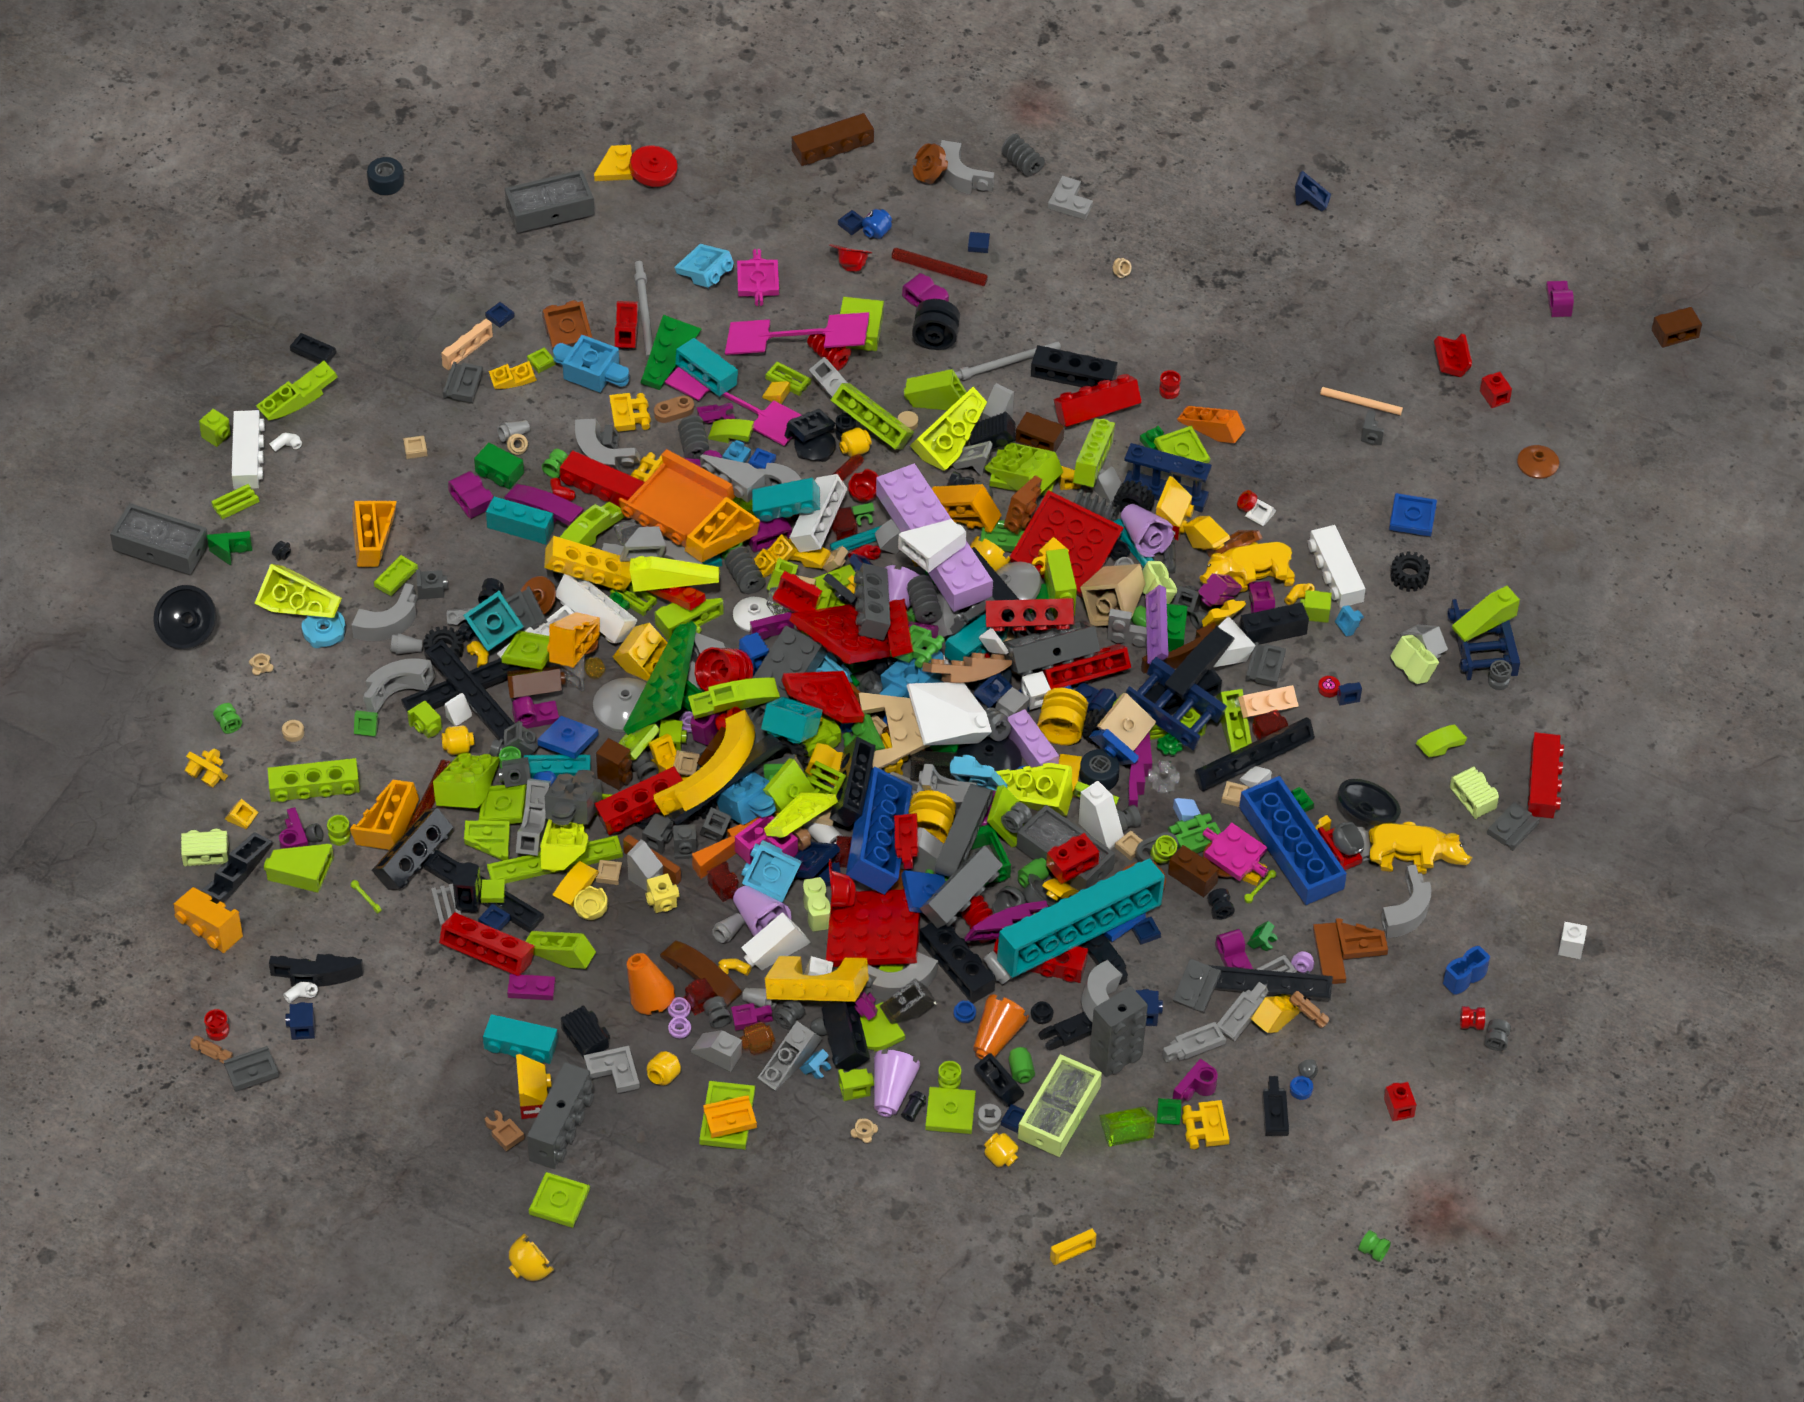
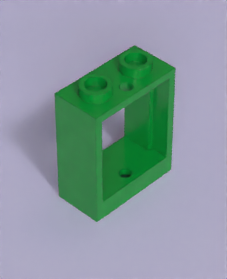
[971,824,1011,886]

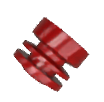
[694,647,753,691]

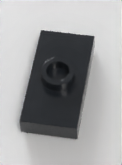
[290,333,336,364]
[823,573,857,607]

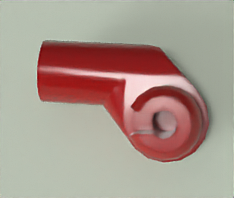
[550,478,575,501]
[848,544,881,560]

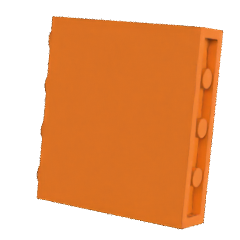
[619,449,735,547]

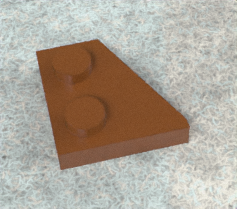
[1206,530,1262,557]
[1335,918,1388,959]

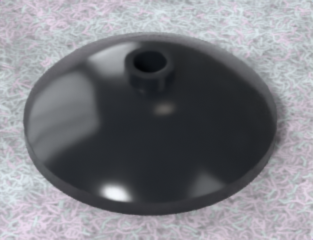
[153,585,217,650]
[956,737,1022,771]
[1337,779,1401,826]

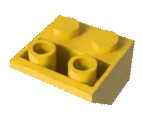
[613,622,668,681]

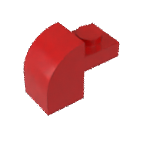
[615,301,638,348]

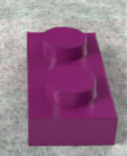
[750,612,794,639]
[507,974,556,1000]

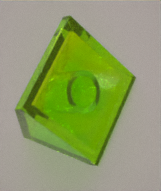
[1099,1106,1155,1147]

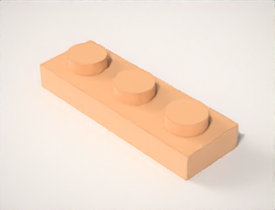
[441,319,493,370]
[1238,685,1298,718]

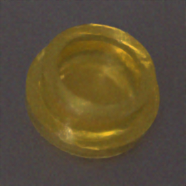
[585,657,605,679]

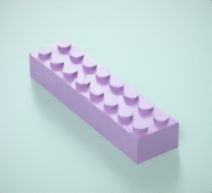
[876,463,993,612]

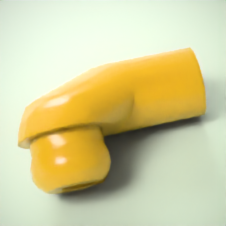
[1284,583,1315,605]
[467,641,489,668]
[718,958,752,976]

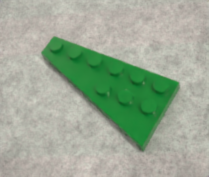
[623,621,697,735]

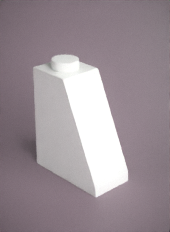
[898,519,966,573]
[1214,617,1256,667]
[1078,781,1124,849]
[741,912,811,970]

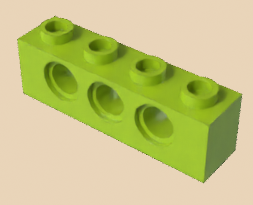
[831,383,914,449]
[1073,418,1115,487]
[267,758,360,802]

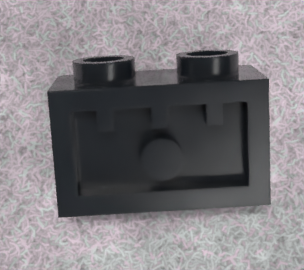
[784,409,835,442]

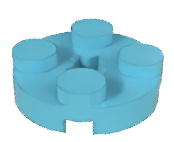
[302,611,346,648]

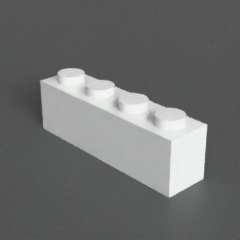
[232,410,265,489]
[789,474,847,552]
[1308,525,1365,608]
[556,574,637,643]

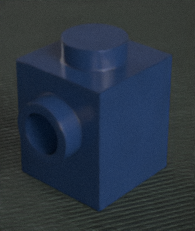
[1136,989,1163,1026]
[285,1002,315,1040]

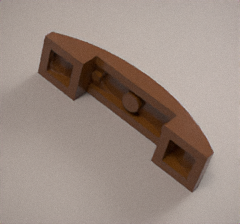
[1141,622,1216,674]
[660,941,742,1008]

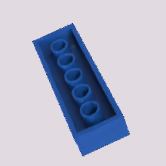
[846,766,912,894]
[1239,776,1347,905]

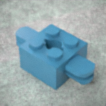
[553,335,629,393]
[880,650,944,698]
[716,771,776,825]

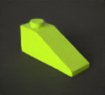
[1452,585,1520,642]
[655,598,724,641]
[1216,689,1252,753]
[525,931,596,969]

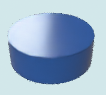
[1290,1076,1313,1100]

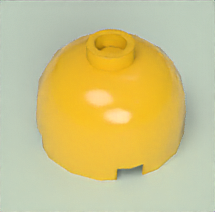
[970,536,1010,571]
[509,1233,554,1282]

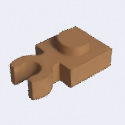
[485,1110,525,1151]

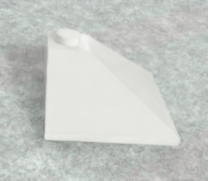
[907,682,992,745]

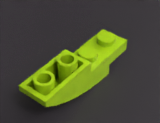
[256,361,338,421]
[560,502,625,546]
[688,678,780,719]

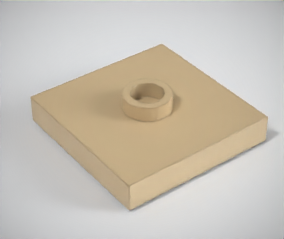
[1097,693,1156,751]

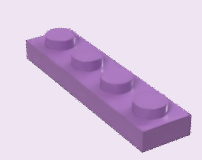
[1146,585,1169,664]

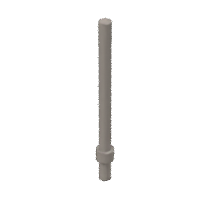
[634,261,653,359]
[955,341,1061,381]

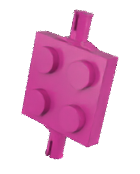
[737,249,779,306]
[1202,822,1269,881]

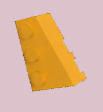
[932,484,1002,532]
[685,497,760,563]
[352,501,397,567]
[547,612,600,667]
[350,780,419,850]
[173,887,243,953]

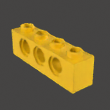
[544,536,631,592]

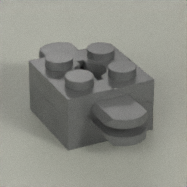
[544,770,602,825]

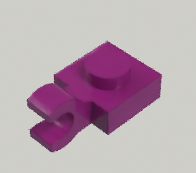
[696,403,735,423]
[855,991,878,1020]
[731,1003,773,1031]

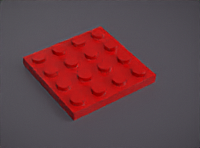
[1010,490,1124,597]
[789,604,891,664]
[826,889,921,967]

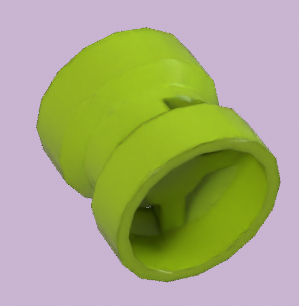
[327,815,351,846]
[1151,835,1177,863]
[938,1061,961,1089]

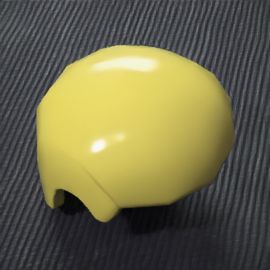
[574,886,608,920]

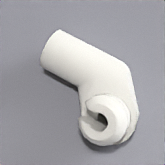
[269,433,302,452]
[283,982,318,1003]

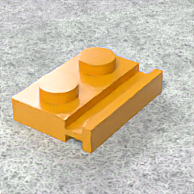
[703,1095,757,1138]

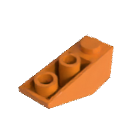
[1177,406,1245,443]

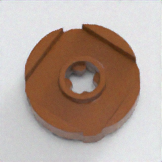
[913,143,948,184]

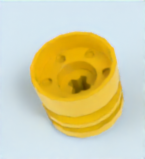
[1037,688,1088,745]
[908,790,956,843]

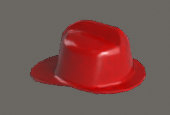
[829,244,872,272]
[829,859,856,913]

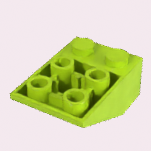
[984,443,1063,494]
[433,753,500,808]

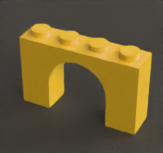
[765,956,869,1002]

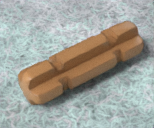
[1289,991,1329,1028]
[190,1035,233,1064]

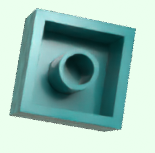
[463,591,524,651]
[761,697,823,743]

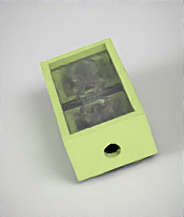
[1018,1054,1102,1157]

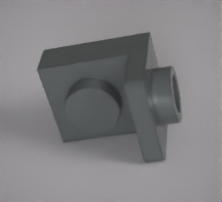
[1361,410,1384,445]
[600,425,619,449]

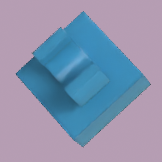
[722,440,751,463]
[1335,605,1364,636]
[800,1049,831,1079]

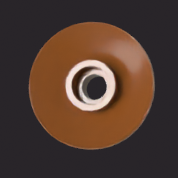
[1517,445,1559,479]
[521,576,556,614]

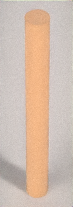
[1320,387,1403,416]

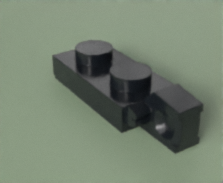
[1081,934,1128,985]
[1262,1076,1289,1136]

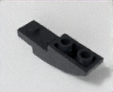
[269,954,364,987]

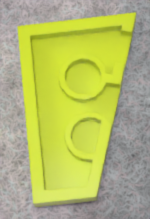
[764,792,838,838]

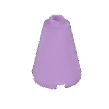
[1121,504,1174,557]
[885,565,919,610]
[733,886,791,936]
[874,1050,920,1117]

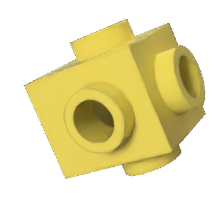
[645,873,680,913]

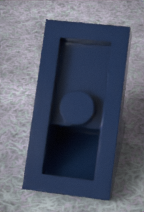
[1295,171,1331,212]
[974,673,1013,708]

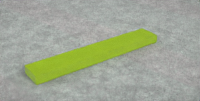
[487,835,623,884]

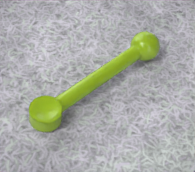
[1244,870,1276,903]
[350,880,382,914]

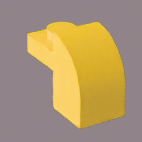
[648,734,690,780]

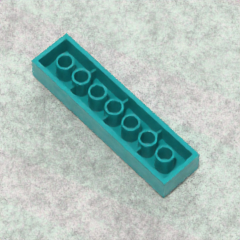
[997,858,1165,978]

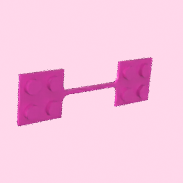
[725,312,869,355]
[665,367,801,446]

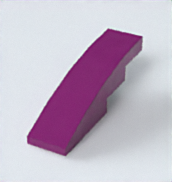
[504,484,584,526]
[1128,732,1152,807]
[964,900,1048,941]

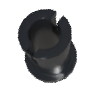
[901,1091,926,1122]

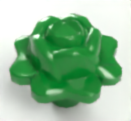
[1157,734,1183,755]

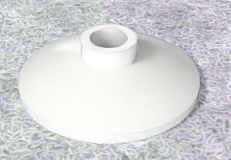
[733,597,776,632]

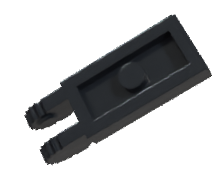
[1038,1012,1092,1050]

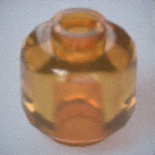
[740,1022,775,1055]

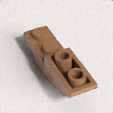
[922,653,1012,683]

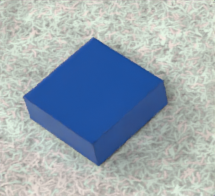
[748,448,776,469]

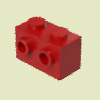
[1046,833,1100,884]

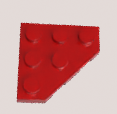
[781,671,865,723]

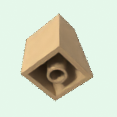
[1080,564,1146,626]

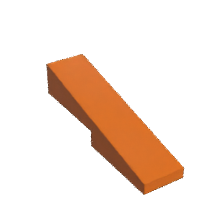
[692,816,760,879]

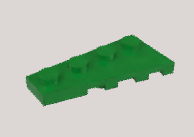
[640,315,702,390]

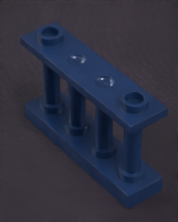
[1124,443,1212,512]
[1447,599,1520,680]
[1126,657,1227,751]

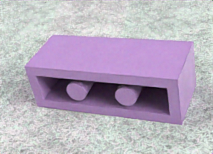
[1008,709,1059,767]

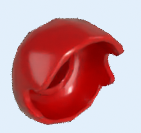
[848,469,879,503]

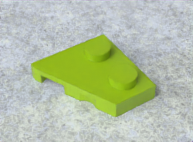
[464,821,510,861]

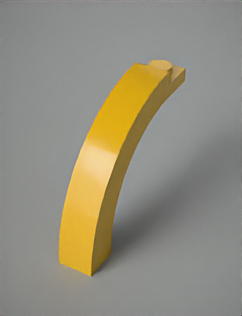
[653,710,755,816]

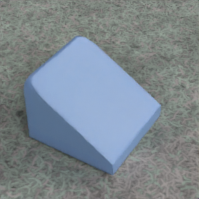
[1173,798,1200,821]

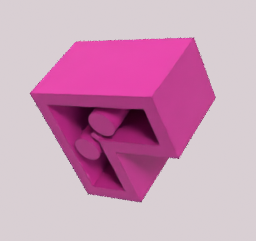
[735,815,798,864]

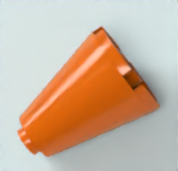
[627,953,675,1015]
[973,994,1029,1060]

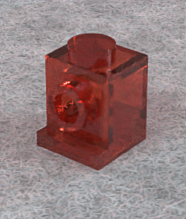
[832,507,858,541]
[707,861,739,902]
[683,978,714,1015]

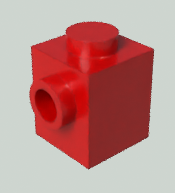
[1480,372,1512,408]
[1384,1082,1417,1122]

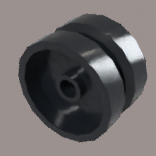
[912,299,960,350]

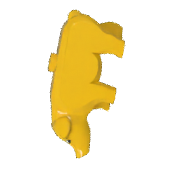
[1199,542,1295,592]
[1369,822,1472,874]

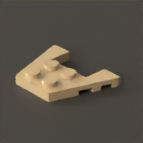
[859,693,930,769]

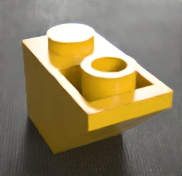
[1183,516,1230,550]
[1251,995,1300,1033]

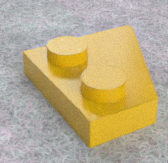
[594,145,633,181]

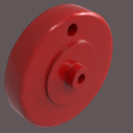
[629,145,678,187]

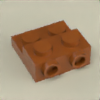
[542,300,593,350]
[1004,475,1042,534]

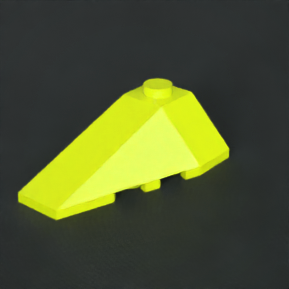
[909,387,987,471]
[629,556,720,592]
[255,564,342,618]
[996,763,1073,816]
[540,819,588,872]

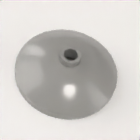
[982,562,1042,602]
[593,678,647,733]

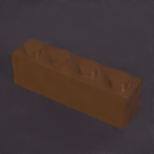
[792,113,874,166]

